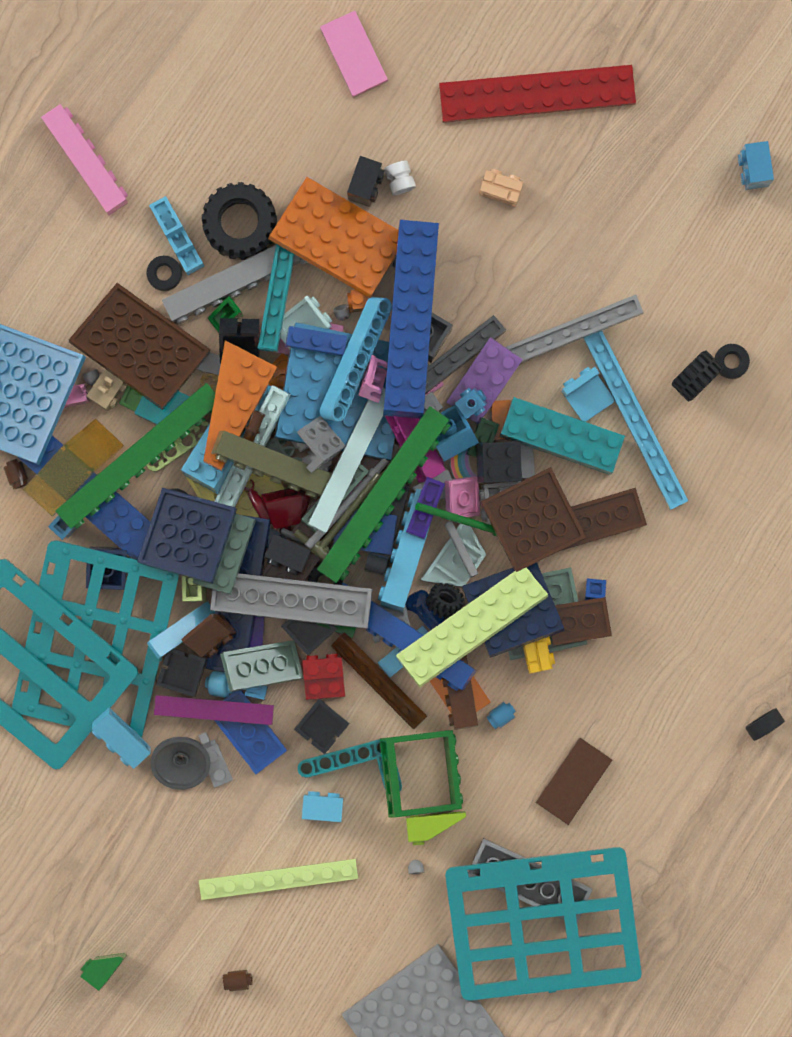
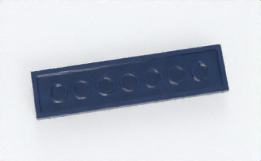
[206,514,271,672]

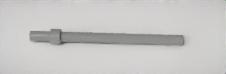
[305,458,389,550]

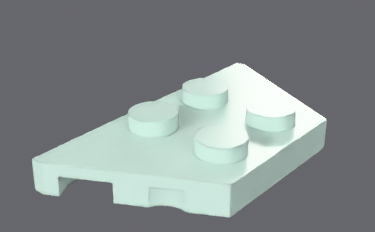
[421,524,486,587]

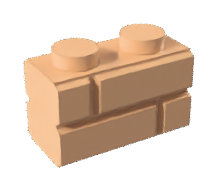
[479,169,524,207]

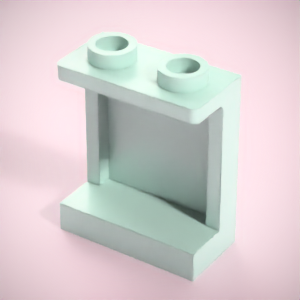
[280,295,332,350]

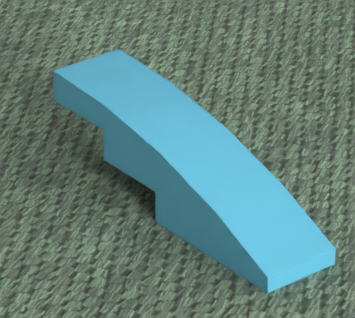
[149,196,204,275]

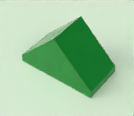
[208,296,243,333]

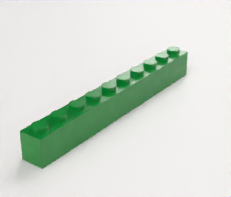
[55,383,216,529]
[317,406,451,583]

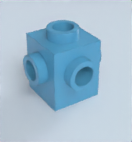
[455,388,487,419]

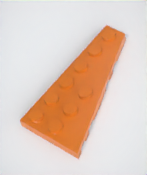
[203,340,278,471]

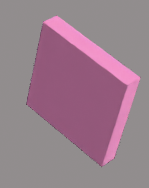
[445,476,480,520]

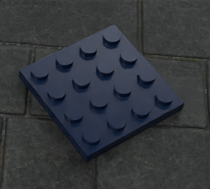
[137,488,237,584]
[462,562,564,658]

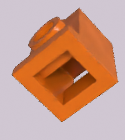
[347,289,368,313]

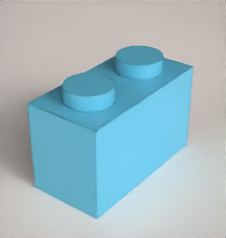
[302,791,344,822]

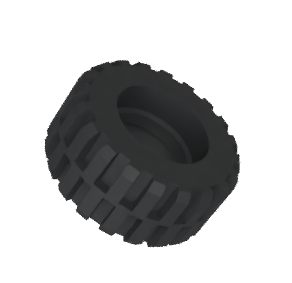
[202,182,277,260]

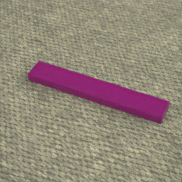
[154,695,274,725]

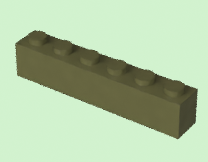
[211,431,332,499]

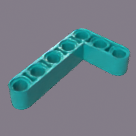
[297,739,402,791]

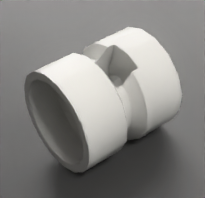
[384,161,416,195]

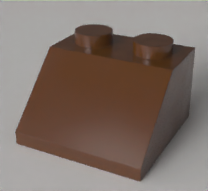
[181,614,236,658]

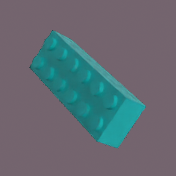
[499,397,625,475]

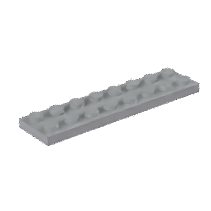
[210,574,373,629]

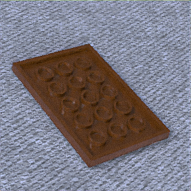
[69,283,211,410]

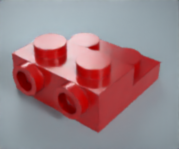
[302,653,345,700]

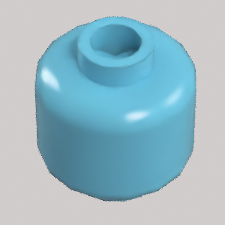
[205,671,233,698]

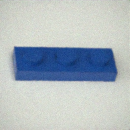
[285,326,347,356]

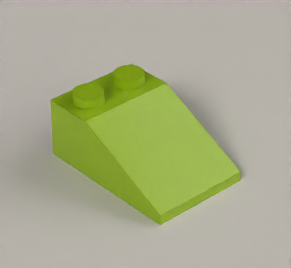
[406,811,466,845]

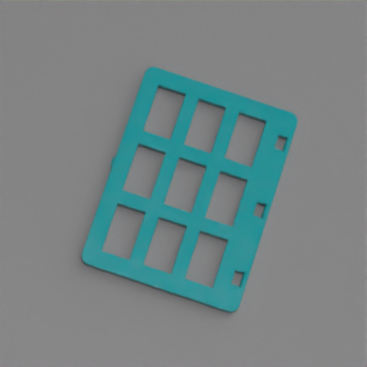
[12,540,179,738]
[445,847,642,1001]

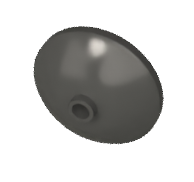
[151,737,210,790]

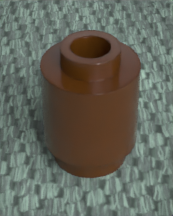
[4,459,28,490]
[223,970,253,992]

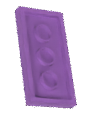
[447,337,523,424]

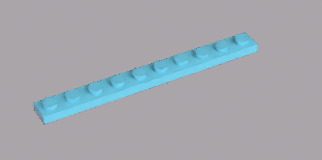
[583,331,688,510]

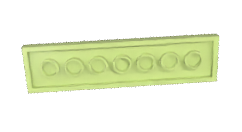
[396,568,548,687]

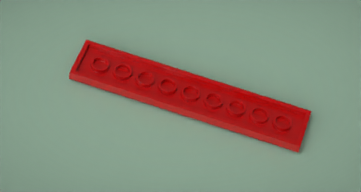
[439,65,636,123]

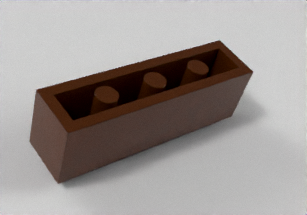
[442,655,478,730]

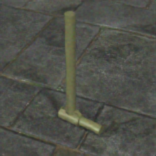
[293,472,381,561]

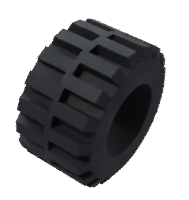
[672,350,723,402]

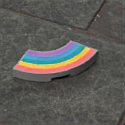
[450,449,477,479]

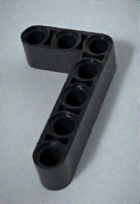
[364,484,410,577]

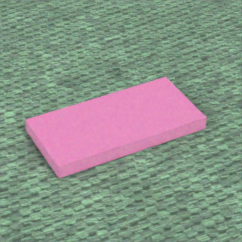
[320,11,388,97]

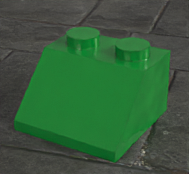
[80,953,127,991]

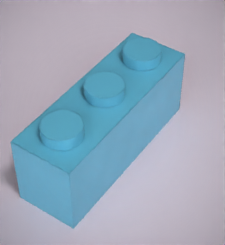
[92,707,151,769]

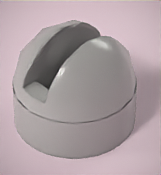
[333,304,350,321]
[83,369,99,385]
[408,860,424,874]

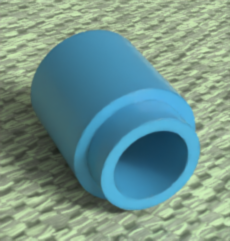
[486,702,516,730]

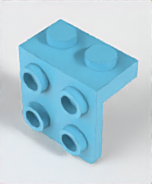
[561,367,614,422]

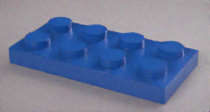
[214,690,287,774]

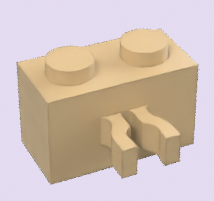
[87,369,128,411]

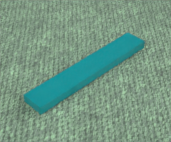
[258,244,295,353]

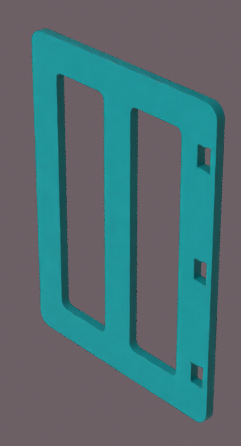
[0,559,138,769]

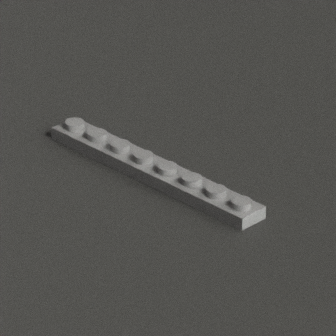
[506,295,644,363]

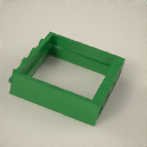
[380,730,463,818]

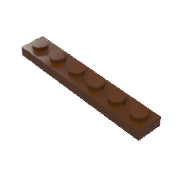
[331,632,427,730]

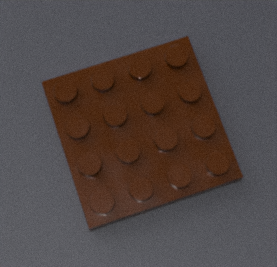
[480,467,586,572]

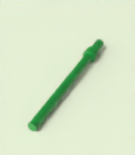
[415,502,497,537]

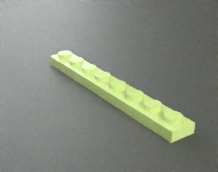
[199,859,358,900]

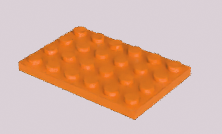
[268,177,398,298]

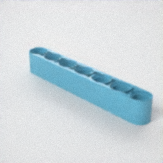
[320,297,392,421]

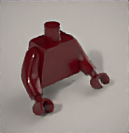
[244,480,310,533]

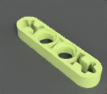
[146,421,210,472]

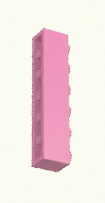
[41,104,128,215]

